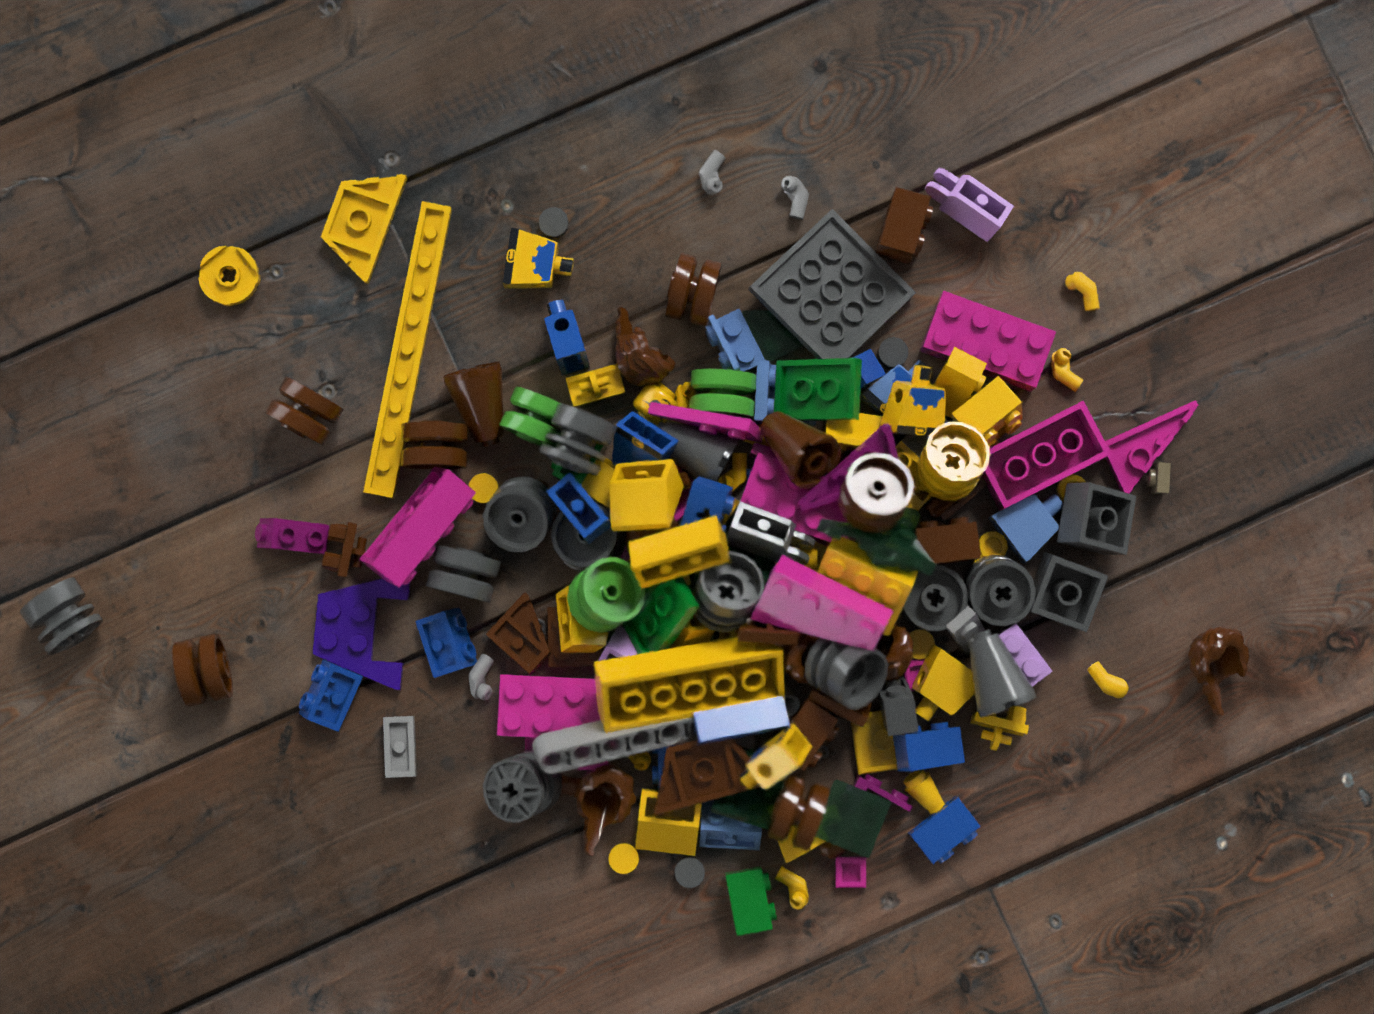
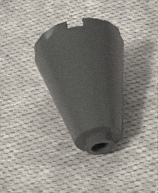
[657,420,739,482]
[969,629,1037,717]

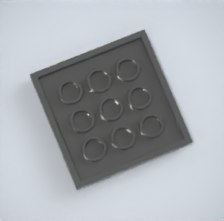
[748,209,916,359]

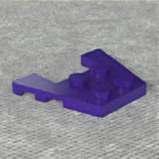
[313,579,411,690]

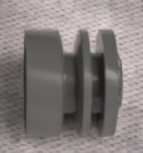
[539,403,617,476]
[692,552,764,633]
[20,577,103,656]
[805,638,888,710]
[483,751,562,822]

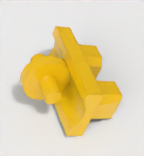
[565,364,625,408]
[970,706,1029,751]

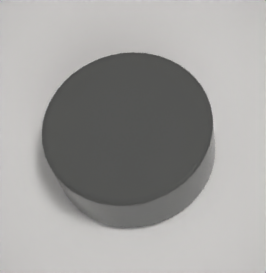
[539,207,569,238]
[878,337,908,368]
[675,857,705,888]

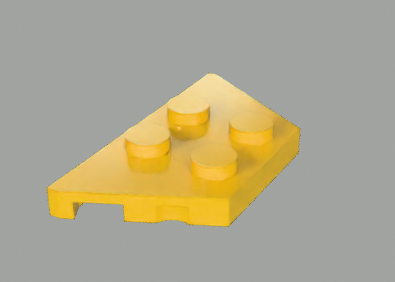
[321,174,407,284]

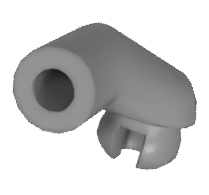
[699,150,726,195]
[781,176,809,220]
[468,654,494,701]

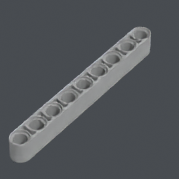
[532,680,800,774]

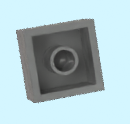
[1057,482,1136,555]
[1030,552,1108,632]

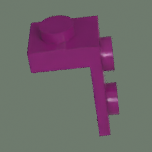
[255,518,329,554]
[839,774,913,814]

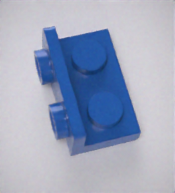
[415,607,477,678]
[299,659,363,732]

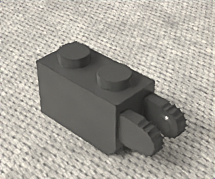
[726,502,815,565]

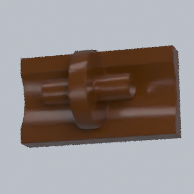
[321,522,367,577]

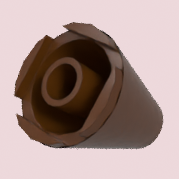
[443,361,504,447]
[760,411,841,489]

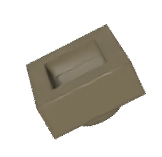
[1147,462,1171,495]

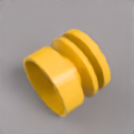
[916,422,990,501]

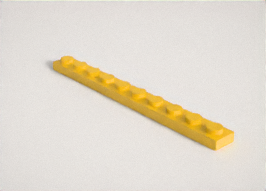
[363,201,452,499]

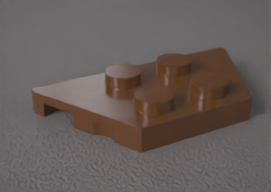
[655,738,762,815]

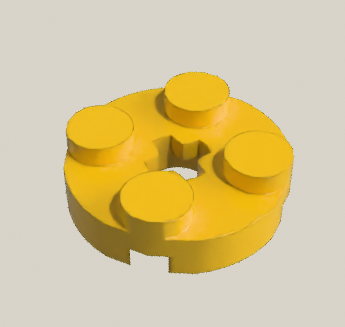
[199,246,261,307]

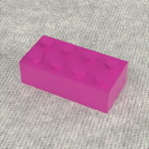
[920,291,1056,392]
[981,400,1111,511]
[740,453,860,547]
[359,467,476,587]
[497,675,601,737]

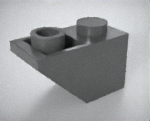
[877,676,918,736]

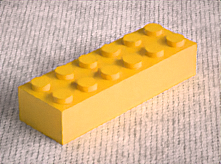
[594,637,784,733]

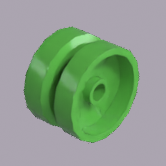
[689,369,757,419]
[499,386,562,448]
[567,557,646,633]

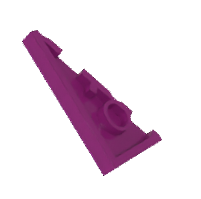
[798,423,899,511]

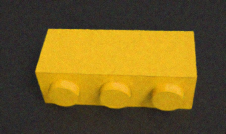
[629,516,730,588]

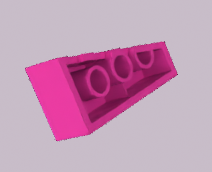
[751,555,893,651]

